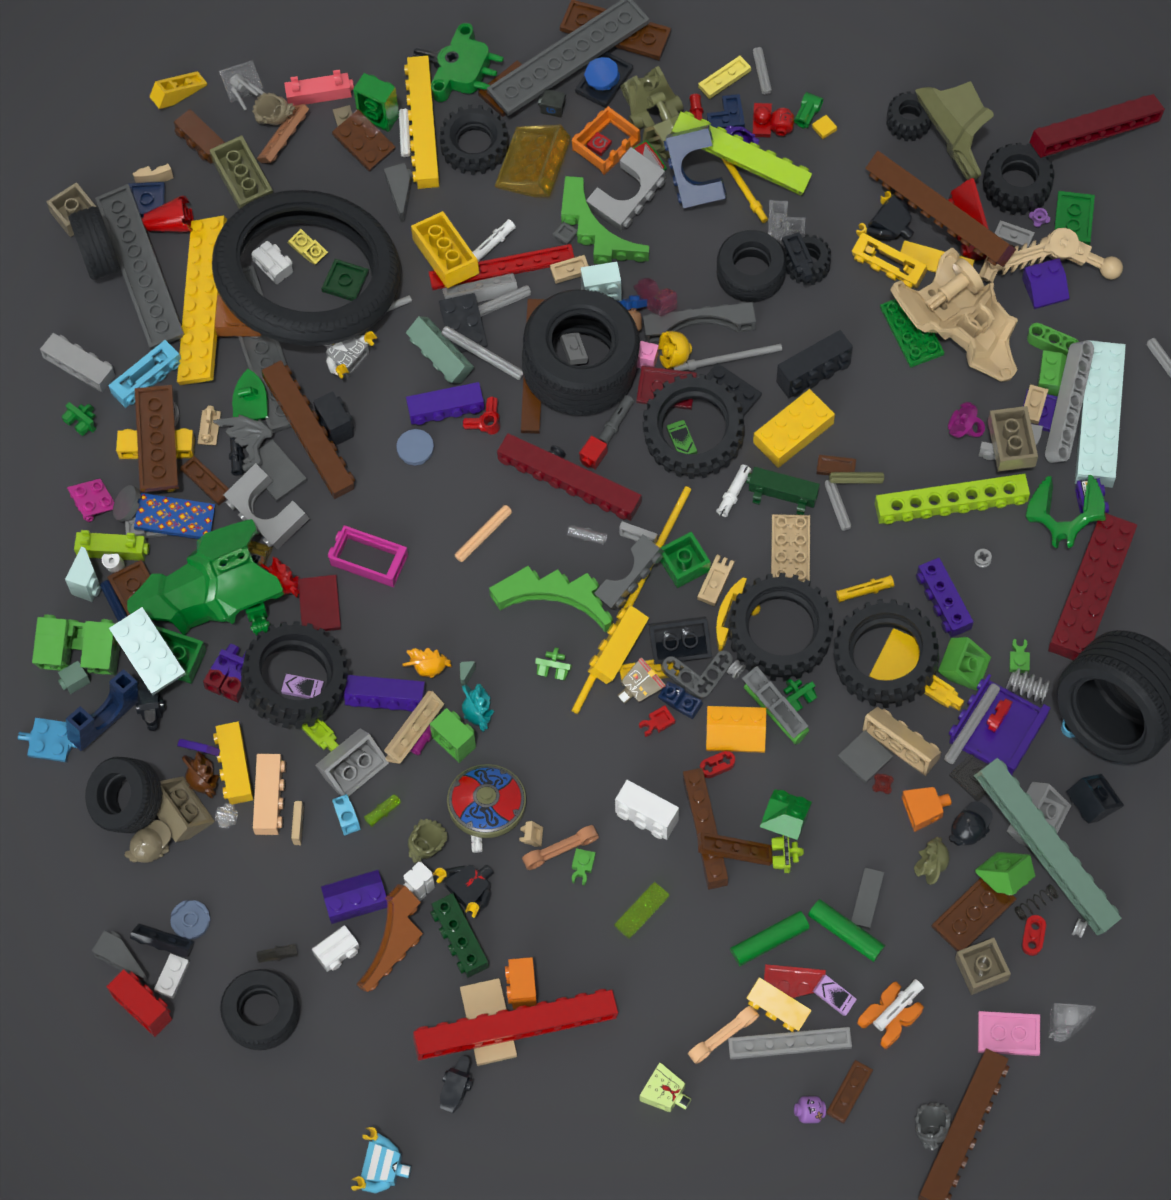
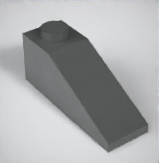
[384,163,413,222]
[92,931,148,983]

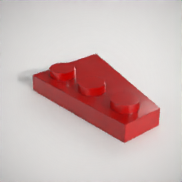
[764,964,826,998]

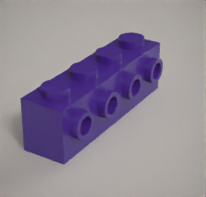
[406,382,484,425]
[916,558,973,638]
[344,675,425,712]

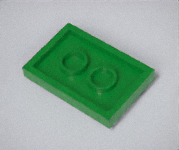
[1054,191,1095,246]

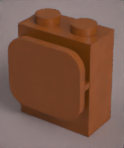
[215,295,262,336]

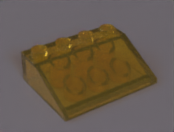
[495,125,571,197]

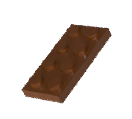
[932,878,1017,952]

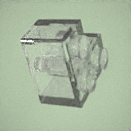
[768,200,805,244]

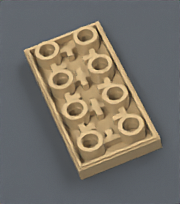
[771,514,810,582]
[460,978,517,1066]

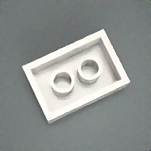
[615,780,679,840]

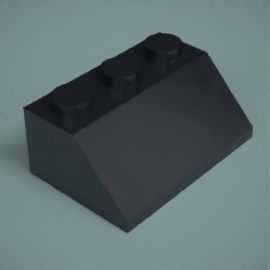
[648,616,712,665]

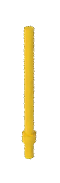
[722,159,768,223]

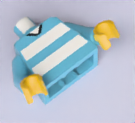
[351,1127,411,1193]

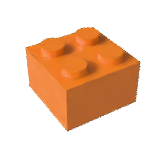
[505,957,537,1010]

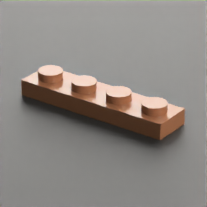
[257,104,309,163]

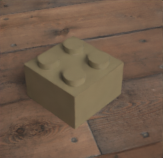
[46,182,96,237]
[955,938,1011,995]

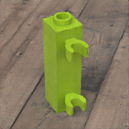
[74,530,149,561]

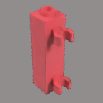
[284,70,354,106]

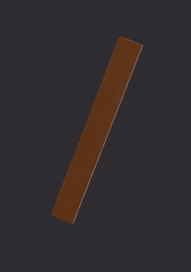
[521,299,546,434]

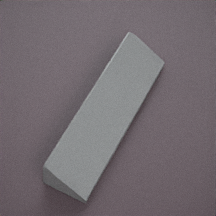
[442,273,518,302]

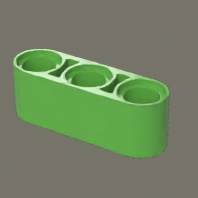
[1027,323,1079,356]

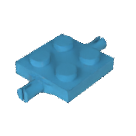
[18,718,77,762]

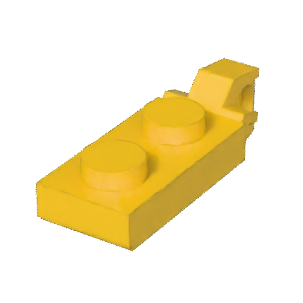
[924,675,964,711]

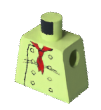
[640,1063,691,1112]

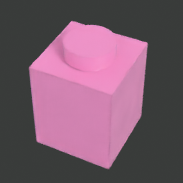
[637,341,659,368]

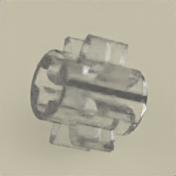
[215,803,238,829]

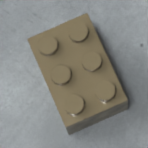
[988,406,1038,471]

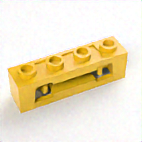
[852,232,928,289]

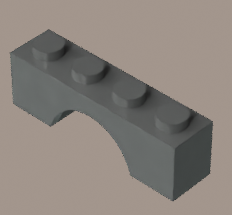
[594,534,664,610]

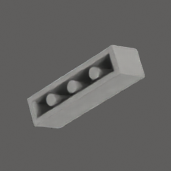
[40,333,115,393]

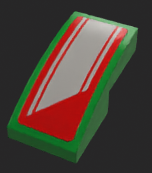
[633,140,667,171]

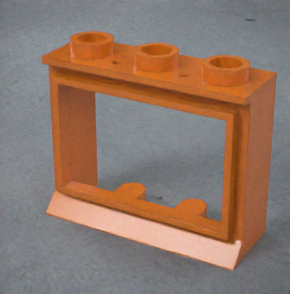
[572,106,641,175]

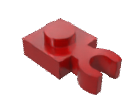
[639,705,675,737]

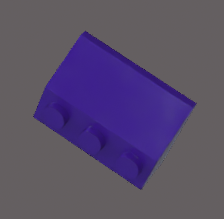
[321,870,387,924]

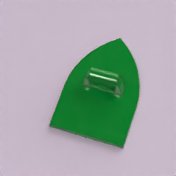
[232,369,268,420]

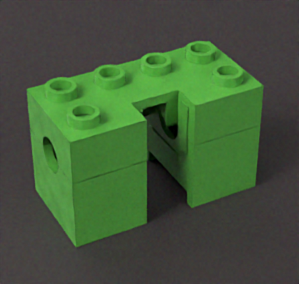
[32,615,120,675]

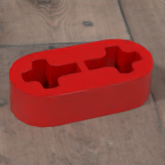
[700,751,735,778]

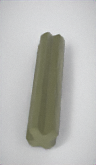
[829,472,884,483]

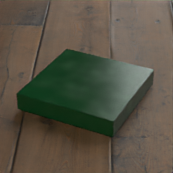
[321,259,369,301]

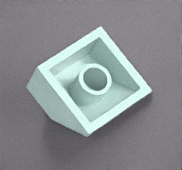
[65,547,101,602]

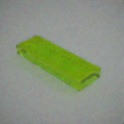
[614,882,669,939]

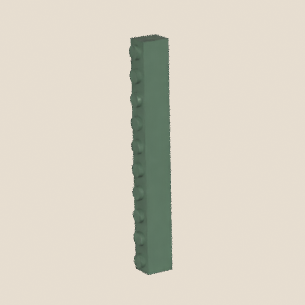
[974,758,1122,936]

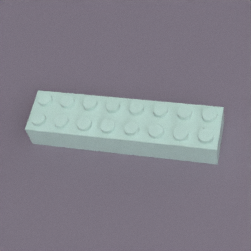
[1075,340,1126,488]

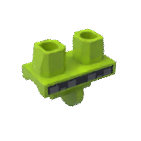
[772,835,804,873]

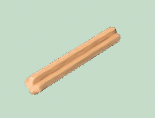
[455,505,512,562]

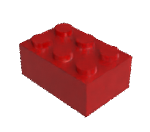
[106,969,172,1037]

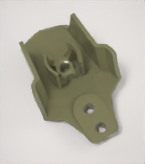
[915,81,994,181]

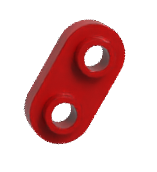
[986,698,1013,732]
[1022,915,1046,956]

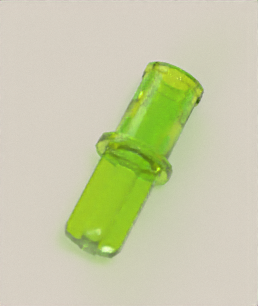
[364,794,401,827]

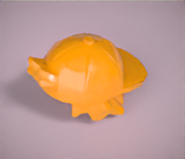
[402,648,452,678]

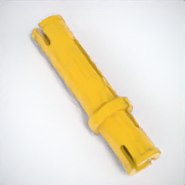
[836,575,894,603]

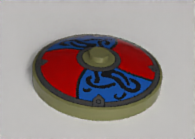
[447,764,526,838]

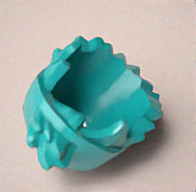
[462,684,494,732]

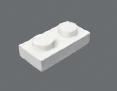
[154,953,190,999]

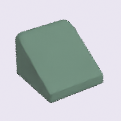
[460,661,476,686]

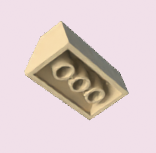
[862,707,941,776]

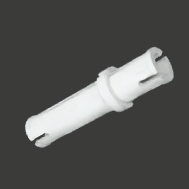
[472,219,516,262]
[716,465,752,517]
[873,979,924,1031]

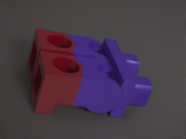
[203,644,246,703]

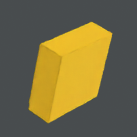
[812,115,837,139]

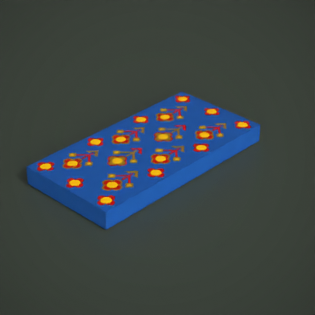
[134,493,215,539]

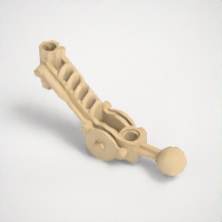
[979,228,1123,283]

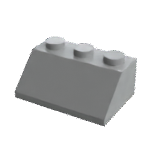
[315,728,389,797]
[1007,782,1071,848]

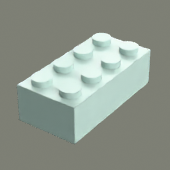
[109,607,186,695]

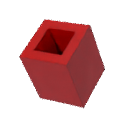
[579,436,608,470]

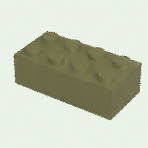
[210,135,273,209]

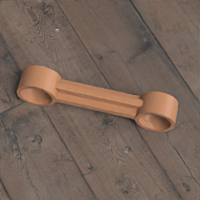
[522,825,599,870]

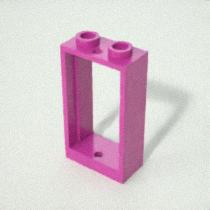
[328,525,408,588]

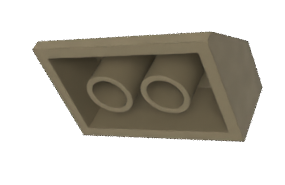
[156,776,215,842]

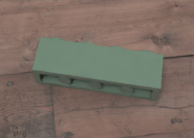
[406,316,474,383]

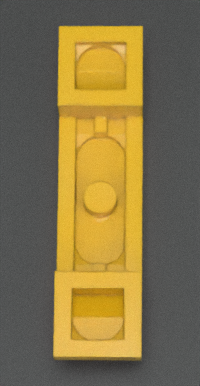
[716,577,747,652]

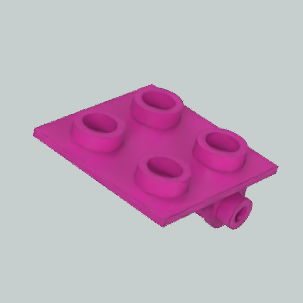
[67,479,114,522]

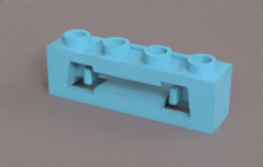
[108,340,181,408]

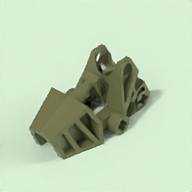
[620,66,684,162]

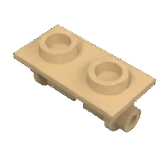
[198,406,221,445]

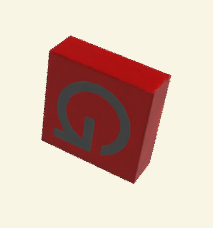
[587,132,612,156]

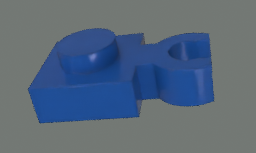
[617,295,647,310]

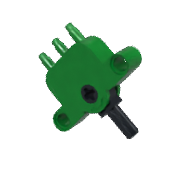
[413,23,504,102]

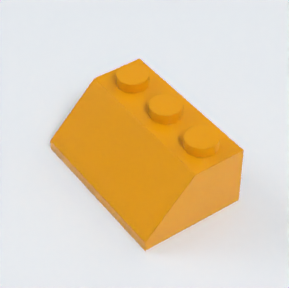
[706,706,766,753]

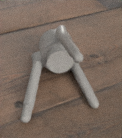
[230,73,265,110]

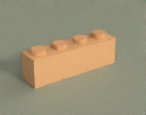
[253,754,286,835]

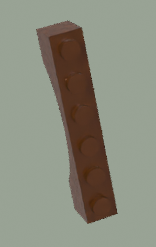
[683,768,728,890]

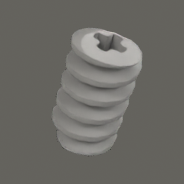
[1006,668,1050,704]

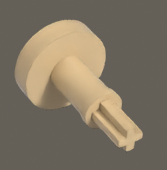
[925,258,984,311]

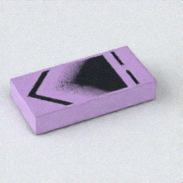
[281,674,324,699]
[812,975,857,1016]

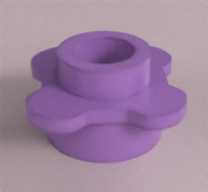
[1029,208,1050,227]

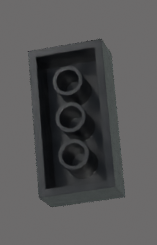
[776,330,853,399]

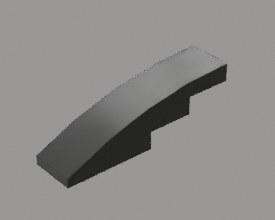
[741,666,808,738]

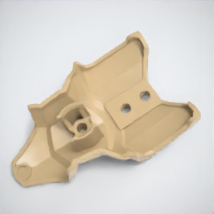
[890,248,1018,381]

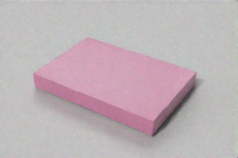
[978,1011,1040,1056]

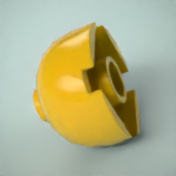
[658,331,692,368]

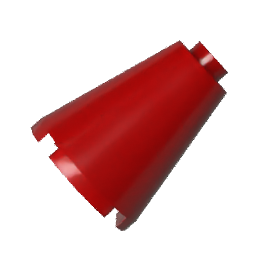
[142,195,194,232]

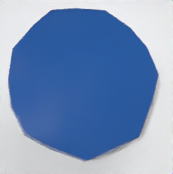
[584,57,620,90]

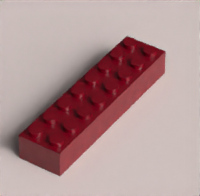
[1048,513,1137,660]

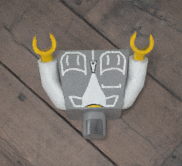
[323,331,378,379]

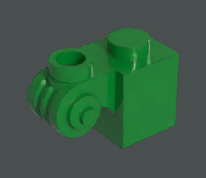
[245,602,270,636]

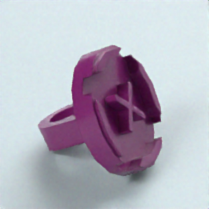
[948,402,985,438]

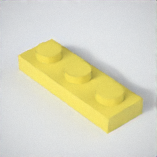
[698,56,751,99]

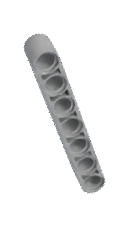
[1045,340,1094,463]

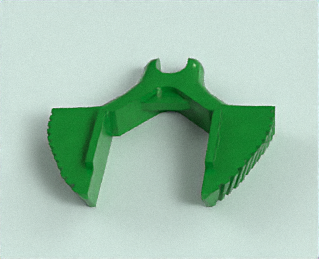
[1026,475,1106,548]

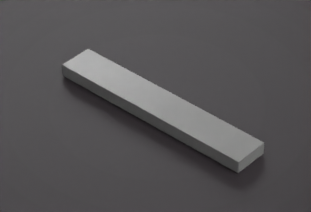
[728,1027,852,1060]

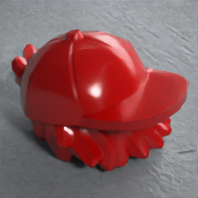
[260,557,300,597]

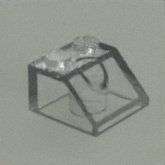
[1049,1003,1095,1042]

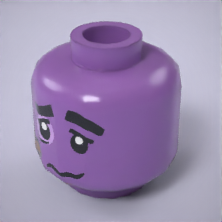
[794,1096,826,1123]

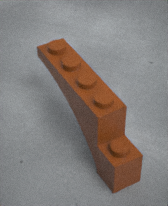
[356,884,423,992]

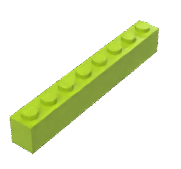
[670,111,812,196]

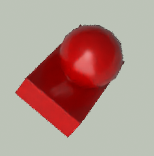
[753,103,772,138]

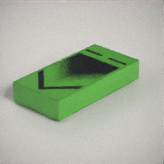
[666,420,697,454]

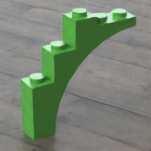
[561,176,649,265]
[489,566,613,632]

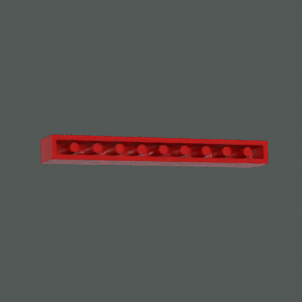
[413,989,618,1061]

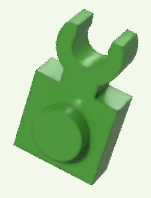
[1009,639,1030,673]
[572,848,596,886]

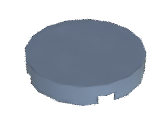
[396,429,434,466]
[170,900,211,940]

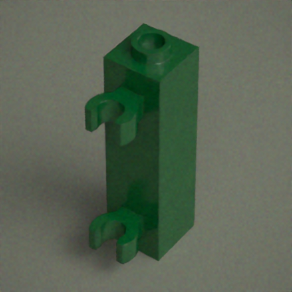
[746,467,820,515]

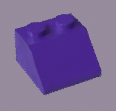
[1022,258,1069,309]

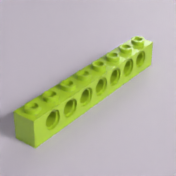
[875,474,1030,524]

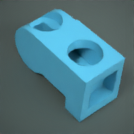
[332,794,361,836]

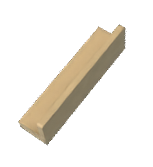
[384,691,444,764]

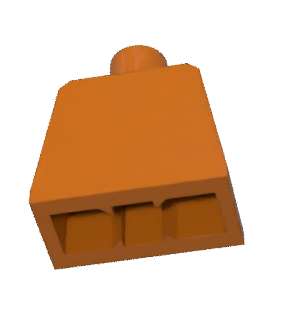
[902,787,952,832]

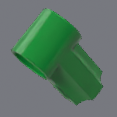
[794,92,823,129]

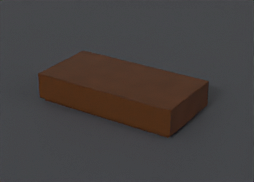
[816,455,856,476]

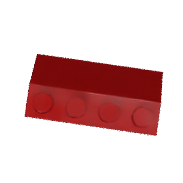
[947,178,988,261]

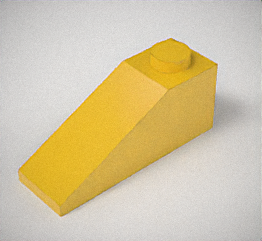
[150,71,207,109]

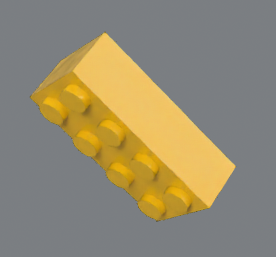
[411,211,479,288]
[753,389,835,468]

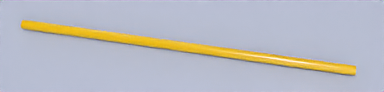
[571,486,691,714]

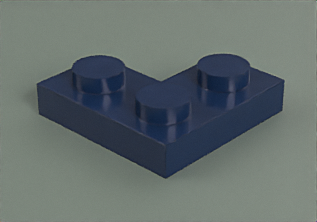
[707,94,745,129]

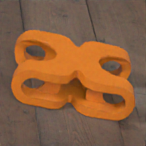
[857,981,924,1049]

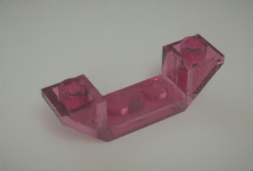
[633,278,677,316]

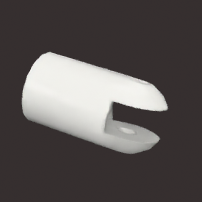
[102,553,125,573]

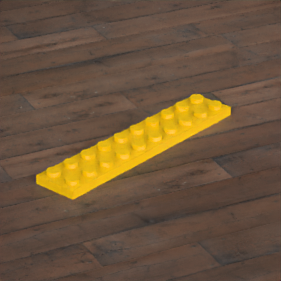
[177,215,227,385]

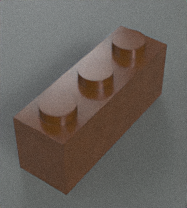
[174,109,225,164]

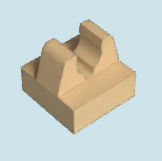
[519,821,543,847]

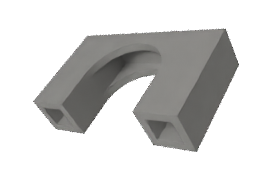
[586,147,666,232]
[224,463,310,550]

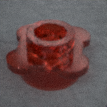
[872,773,894,794]

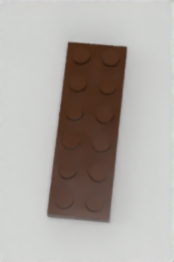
[560,0,671,60]
[135,385,179,492]

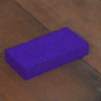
[177,739,220,756]

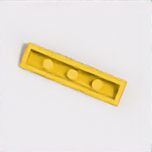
[901,241,974,273]

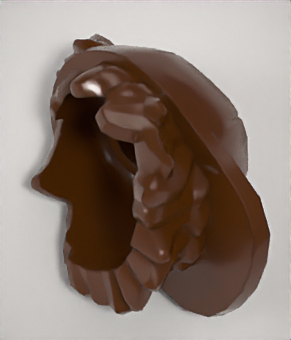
[182,752,219,798]

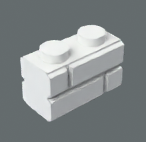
[252,241,293,285]
[404,862,435,901]
[312,925,360,972]

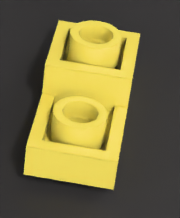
[287,229,328,265]

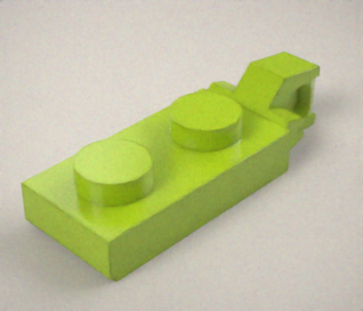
[301,719,339,752]

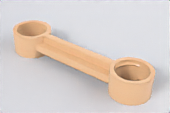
[688,1006,759,1064]

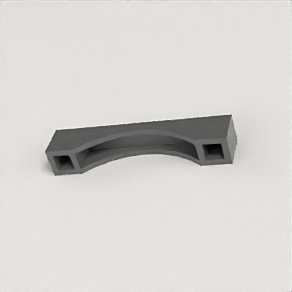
[643,302,756,343]

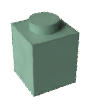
[58,661,91,694]

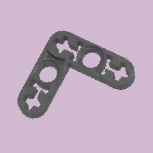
[661,651,732,699]

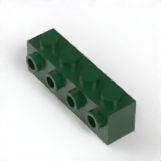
[430,893,489,978]

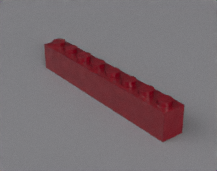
[1030,94,1165,158]
[497,433,642,521]

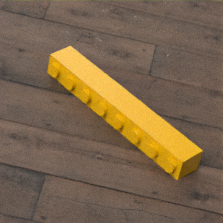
[404,56,439,189]

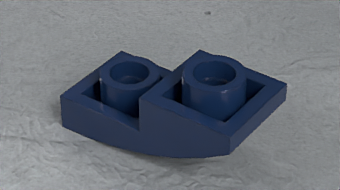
[658,681,703,719]

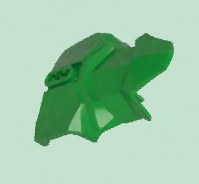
[127,519,284,635]

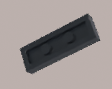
[130,924,194,957]

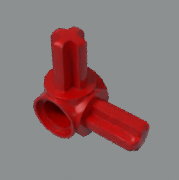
[463,397,500,435]

